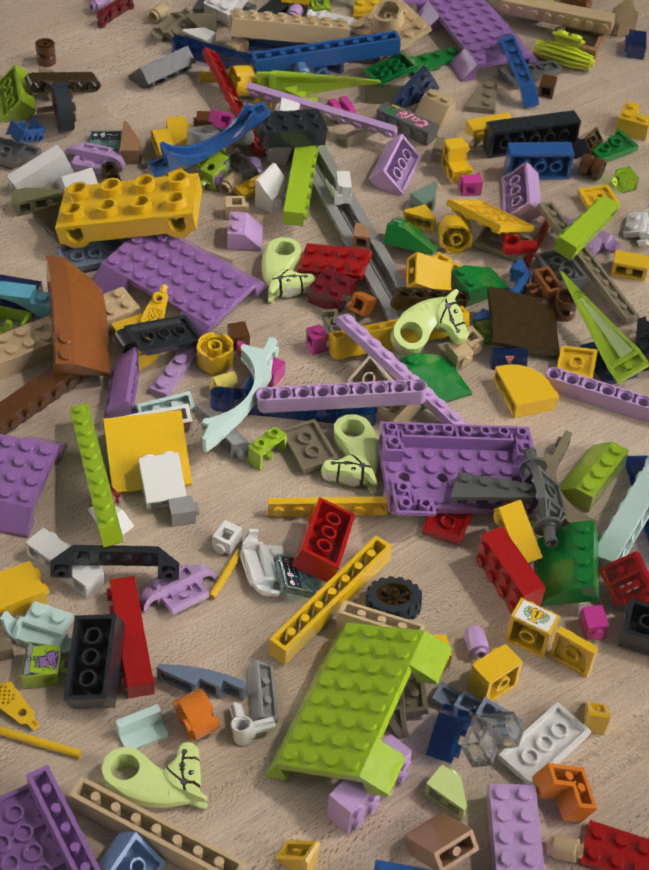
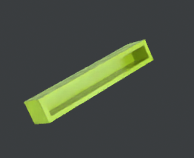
[554,195,620,261]

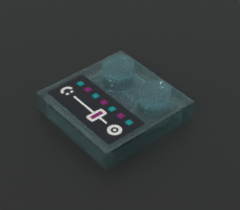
[89,130,122,154]
[273,554,319,598]

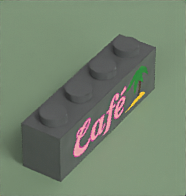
[376,100,439,146]

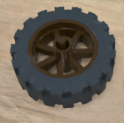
[366,576,422,620]

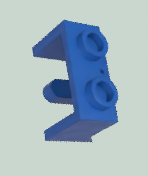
[5,118,46,143]

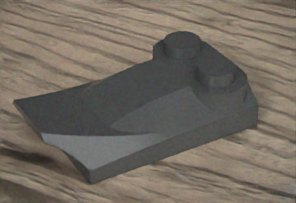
[535,250,589,289]

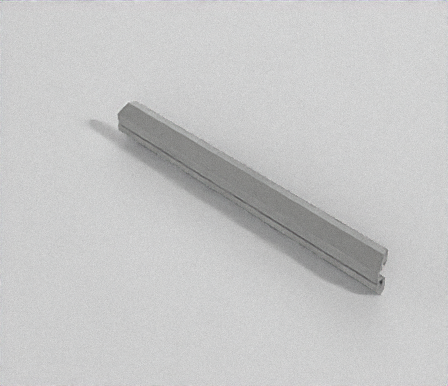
[292,145,406,321]

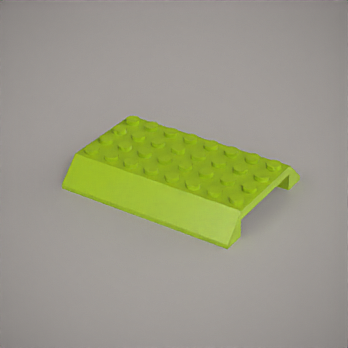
[266,623,452,797]

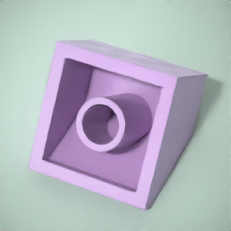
[227,212,263,251]

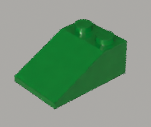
[383,217,439,255]
[451,265,510,307]

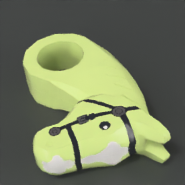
[261,237,315,303]
[390,289,469,356]
[321,414,380,494]

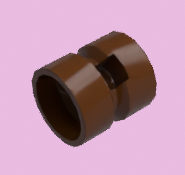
[35,38,56,67]
[578,153,607,180]
[554,289,577,322]

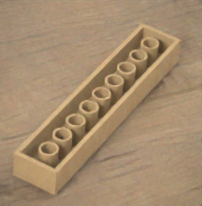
[0,287,141,380]

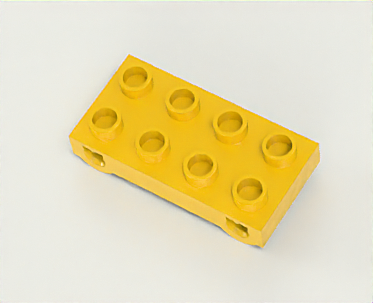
[55,171,202,248]

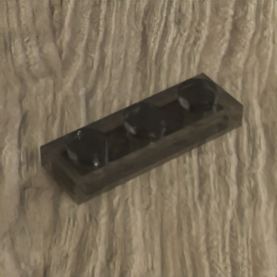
[228,152,259,179]

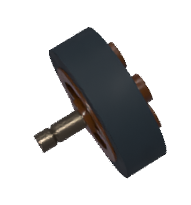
[37,82,76,132]

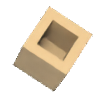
[445,341,473,369]

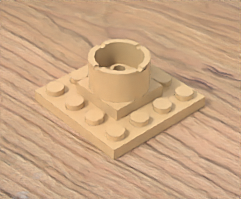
[350,0,432,60]

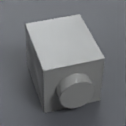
[168,495,199,527]

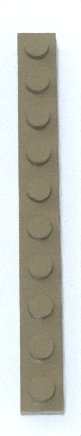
[536,201,640,324]

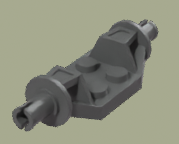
[520,447,567,548]

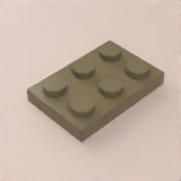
[474,226,533,261]
[280,419,339,475]

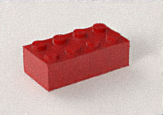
[292,497,356,582]
[476,526,546,614]

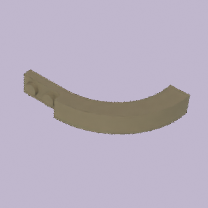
[543,430,600,529]

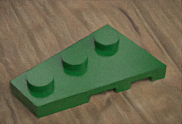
[592,129,639,162]

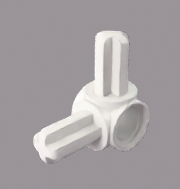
[229,702,276,746]

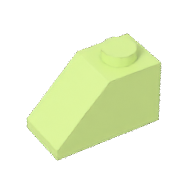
[424,764,467,821]

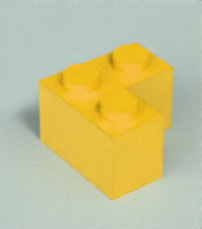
[615,101,649,141]
[441,137,473,185]

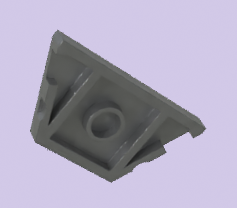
[0,137,41,168]

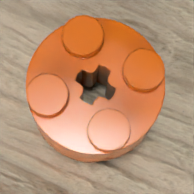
[172,688,220,742]

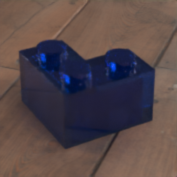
[425,703,472,764]

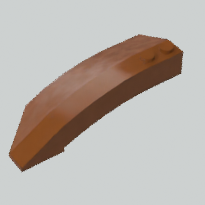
[46,256,111,376]

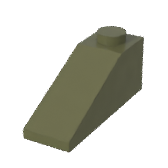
[10,187,64,216]

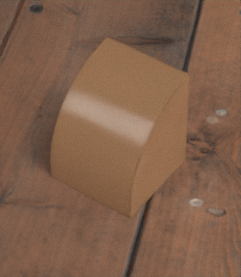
[352,222,371,249]

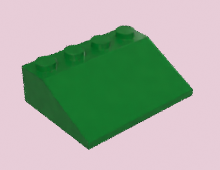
[537,520,599,606]

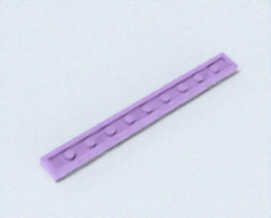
[247,82,397,138]
[334,314,469,425]

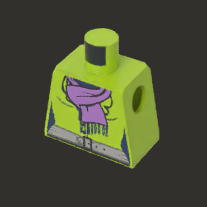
[200,152,231,191]
[21,641,69,689]

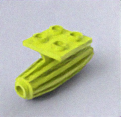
[533,29,596,70]

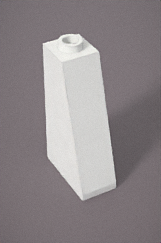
[7,145,74,191]

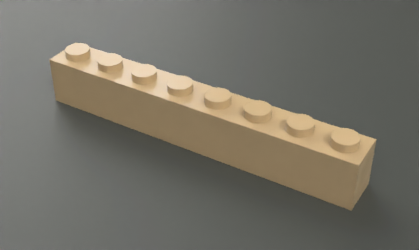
[498,0,616,35]
[69,776,246,870]

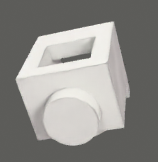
[212,520,243,555]

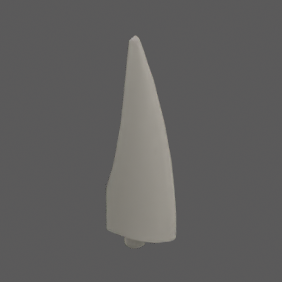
[195,405,251,460]

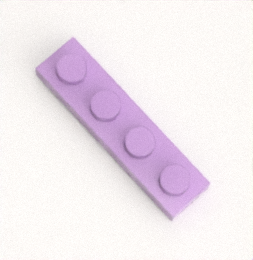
[150,346,197,398]

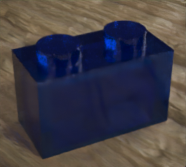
[624,29,647,60]

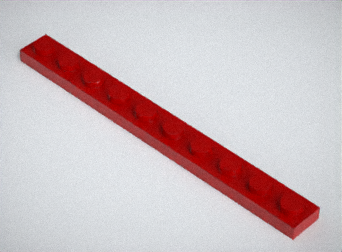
[202,47,267,157]

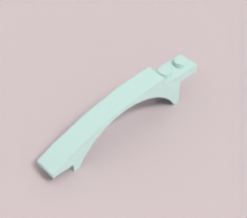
[202,337,279,452]

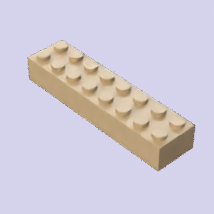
[228,8,351,43]

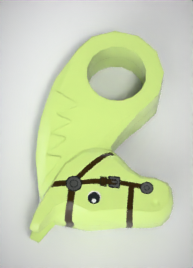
[101,742,208,810]

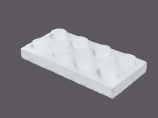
[498,702,591,785]

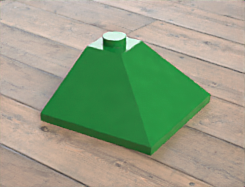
[363,51,419,87]
[400,353,472,410]

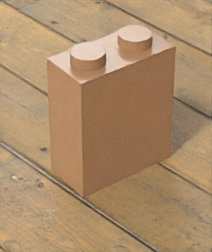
[404,812,480,870]

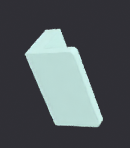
[116,704,168,749]

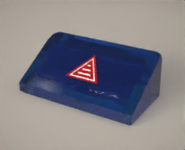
[490,348,528,370]

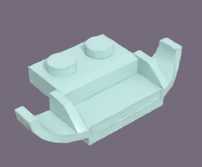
[0,601,74,655]

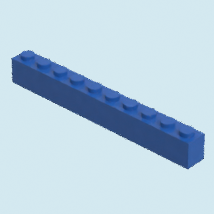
[251,30,401,74]

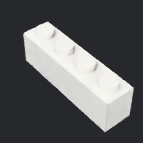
[25,527,105,598]

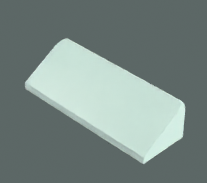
[134,391,195,413]

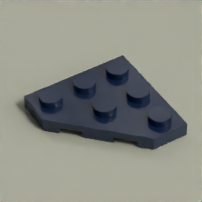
[392,65,440,108]

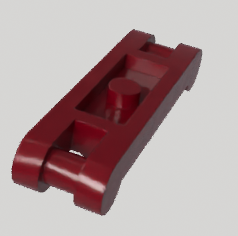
[96,0,134,29]

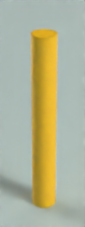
[209,549,241,600]

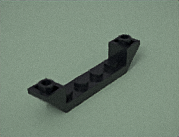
[50,545,179,580]

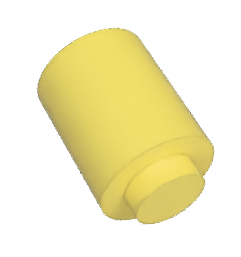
[209,371,239,395]

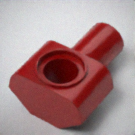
[501,234,537,255]

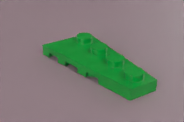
[410,47,459,76]

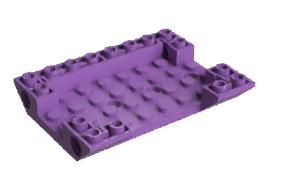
[378,421,539,519]

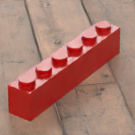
[106,576,155,699]

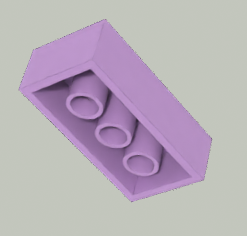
[327,734,412,835]
[486,784,544,870]

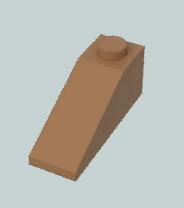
[120,121,144,164]

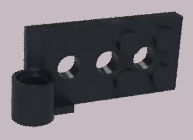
[113,315,201,356]

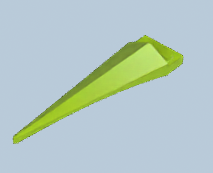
[257,70,381,103]
[561,271,649,385]

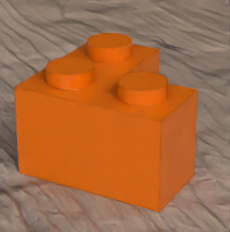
[532,763,597,823]

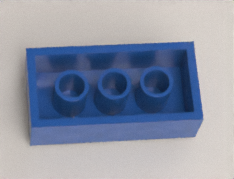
[504,142,575,180]

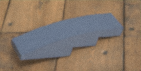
[157,664,248,701]
[430,681,523,739]

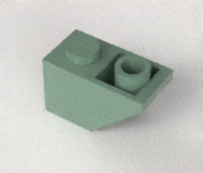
[409,181,437,211]

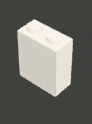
[138,451,187,510]

